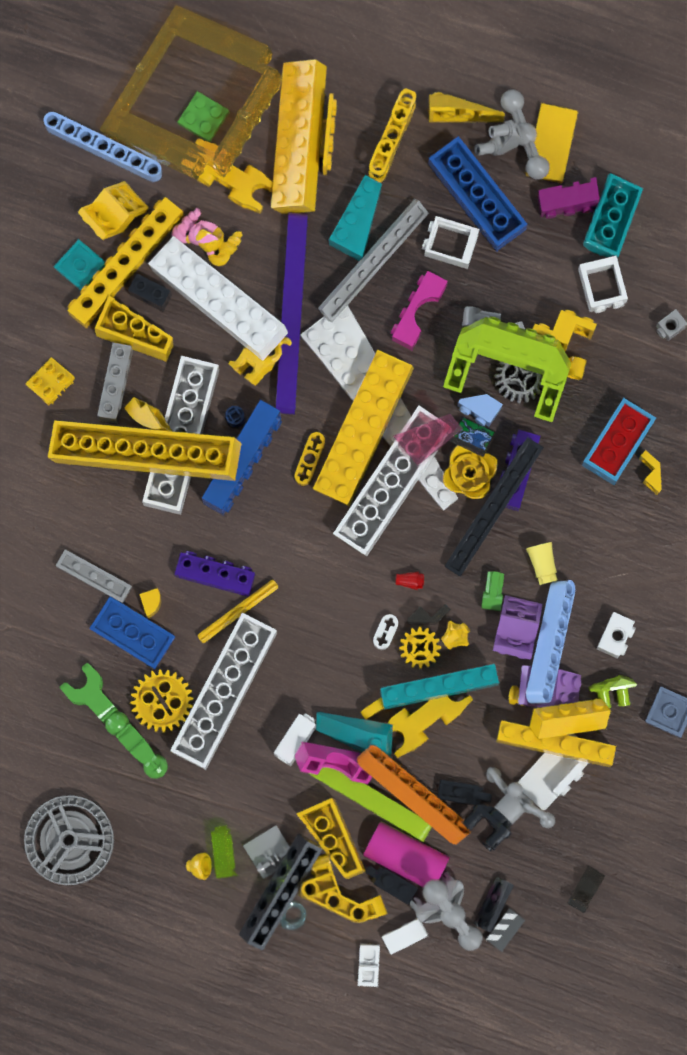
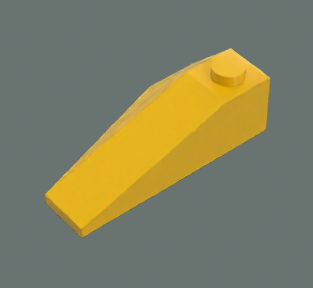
[429,92,505,122]

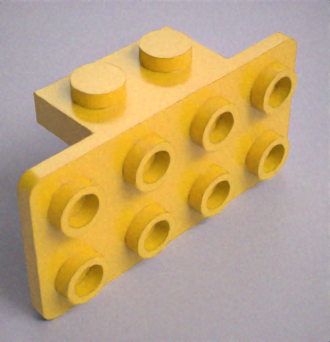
[319,93,337,175]

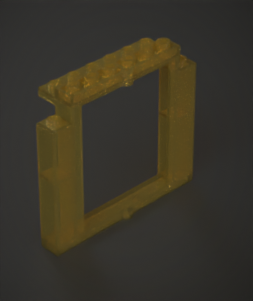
[100,5,282,180]

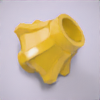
[441,621,470,650]

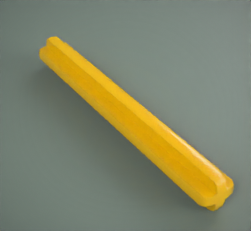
[197,580,278,643]

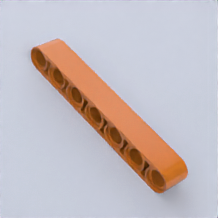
[357,745,471,845]

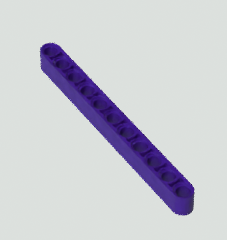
[276,212,308,415]

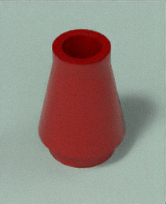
[396,571,424,591]

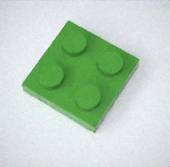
[178,91,229,143]

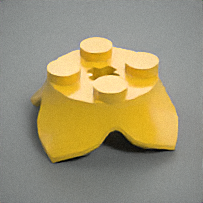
[443,445,497,499]

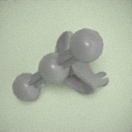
[474,90,550,180]
[410,872,483,951]

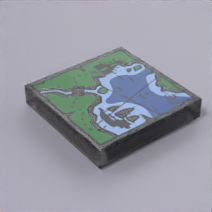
[449,416,496,457]

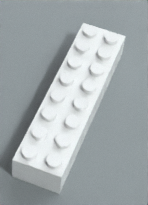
[148,236,288,361]
[142,356,219,515]
[333,406,452,556]
[170,613,277,770]

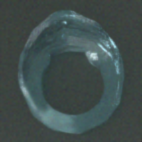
[280,902,307,930]

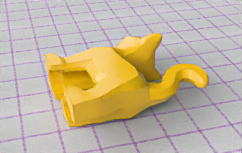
[228,337,292,386]

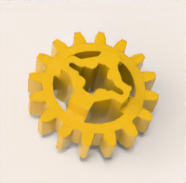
[399,627,441,669]

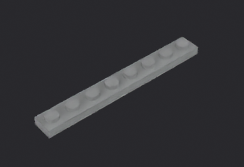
[318,199,429,322]

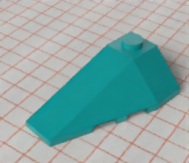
[316,712,393,758]

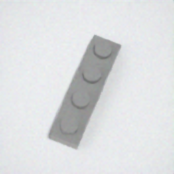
[56,549,132,603]

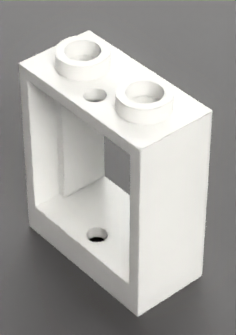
[422,216,479,269]
[578,256,628,313]
[274,713,316,766]

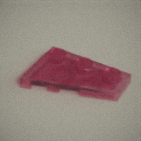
[393,414,463,466]

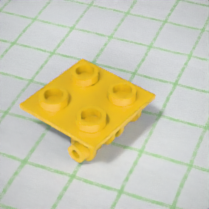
[25,357,75,406]

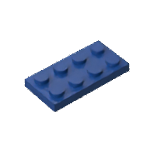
[89,596,176,669]

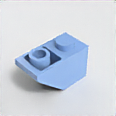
[458,394,503,427]

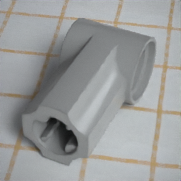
[462,307,501,327]

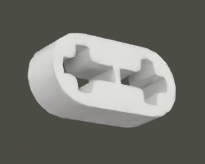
[373,614,398,650]

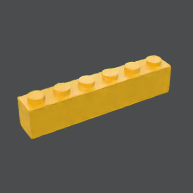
[496,721,616,767]

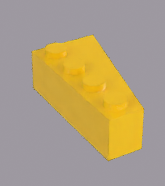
[297,798,365,879]

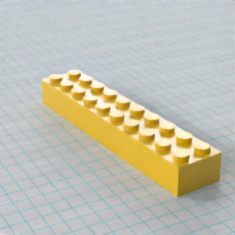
[48,420,241,481]

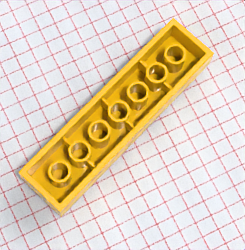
[271,59,327,214]
[313,350,414,507]

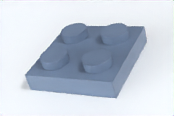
[645,687,687,738]

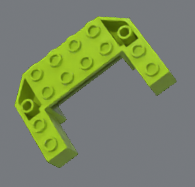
[443,316,571,422]

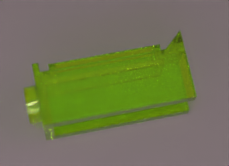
[211,826,238,879]

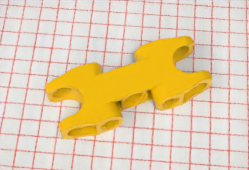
[369,88,416,183]
[181,139,273,213]
[387,695,473,759]

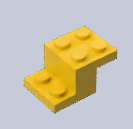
[78,181,149,240]
[533,310,597,351]

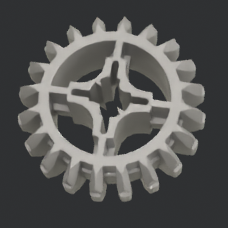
[494,361,544,403]

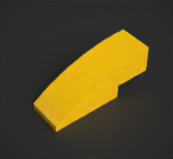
[125,397,173,432]

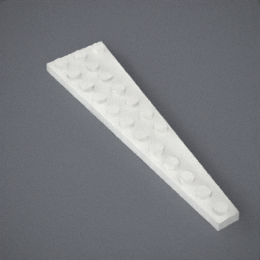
[300,305,458,511]

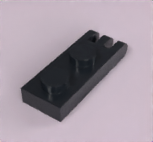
[474,877,514,932]

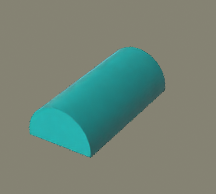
[583,173,643,257]

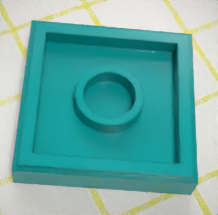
[54,239,105,291]

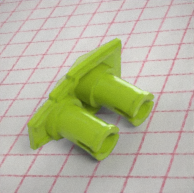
[588,675,637,708]

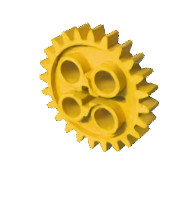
[131,669,194,733]

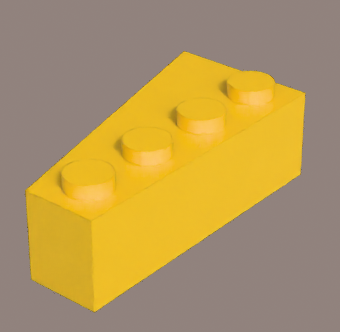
[95,295,173,362]

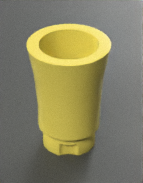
[526,542,558,585]

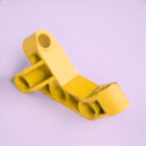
[297,853,387,923]

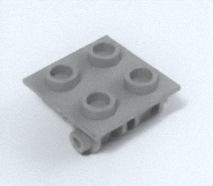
[243,825,290,879]

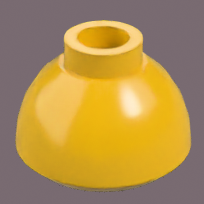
[186,852,212,880]

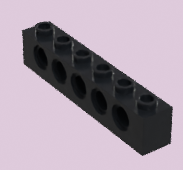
[239,833,322,951]

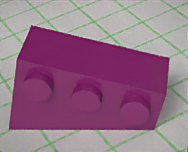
[537,177,600,219]

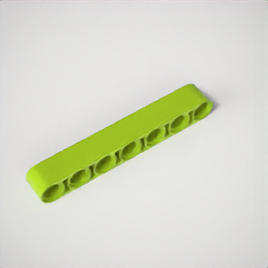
[308,768,432,842]

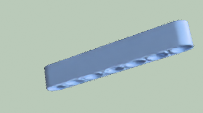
[44,112,162,182]
[526,580,575,704]

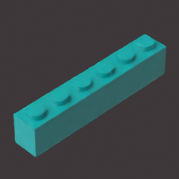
[380,664,499,710]

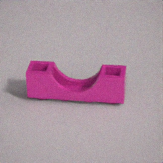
[391,271,448,351]
[294,742,372,784]

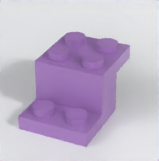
[493,595,543,660]
[518,666,581,708]

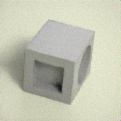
[656,309,687,341]

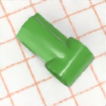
[481,571,504,611]

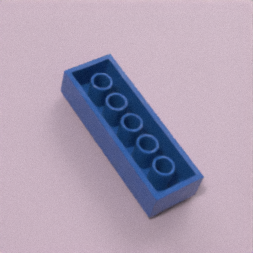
[428,136,527,252]
[202,400,282,515]

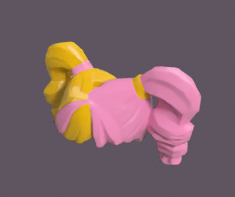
[172,208,243,267]

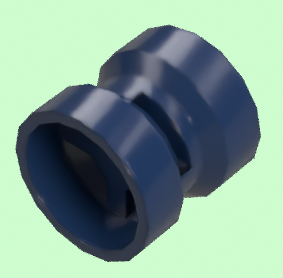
[225,406,245,428]

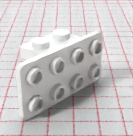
[518,734,588,810]

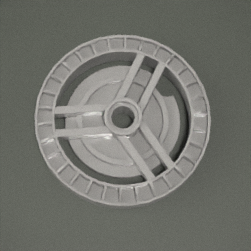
[24,796,114,885]

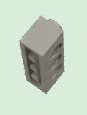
[97,343,133,424]

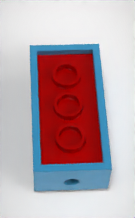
[582,398,656,485]

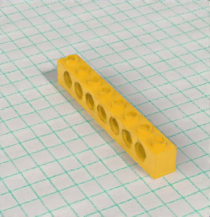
[67,197,184,329]

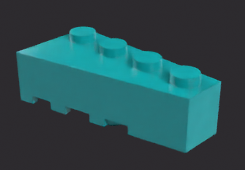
[329,175,382,261]

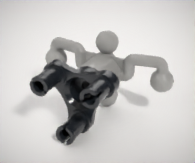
[462,767,555,852]

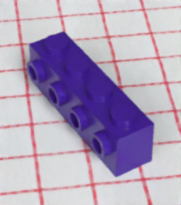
[174,551,256,597]

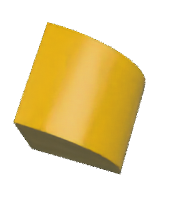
[140,588,161,618]

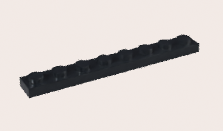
[444,437,544,577]

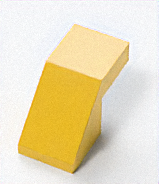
[639,450,662,495]

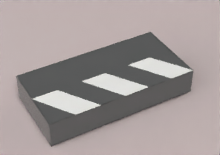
[486,908,525,952]

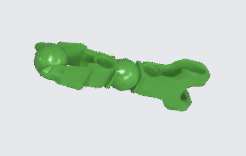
[60,663,168,779]

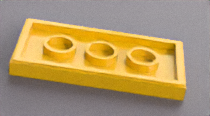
[526,103,578,183]

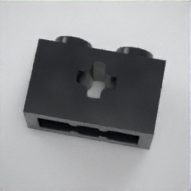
[128,274,172,312]

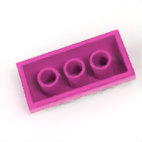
[363,821,450,888]

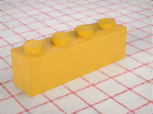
[529,699,611,739]

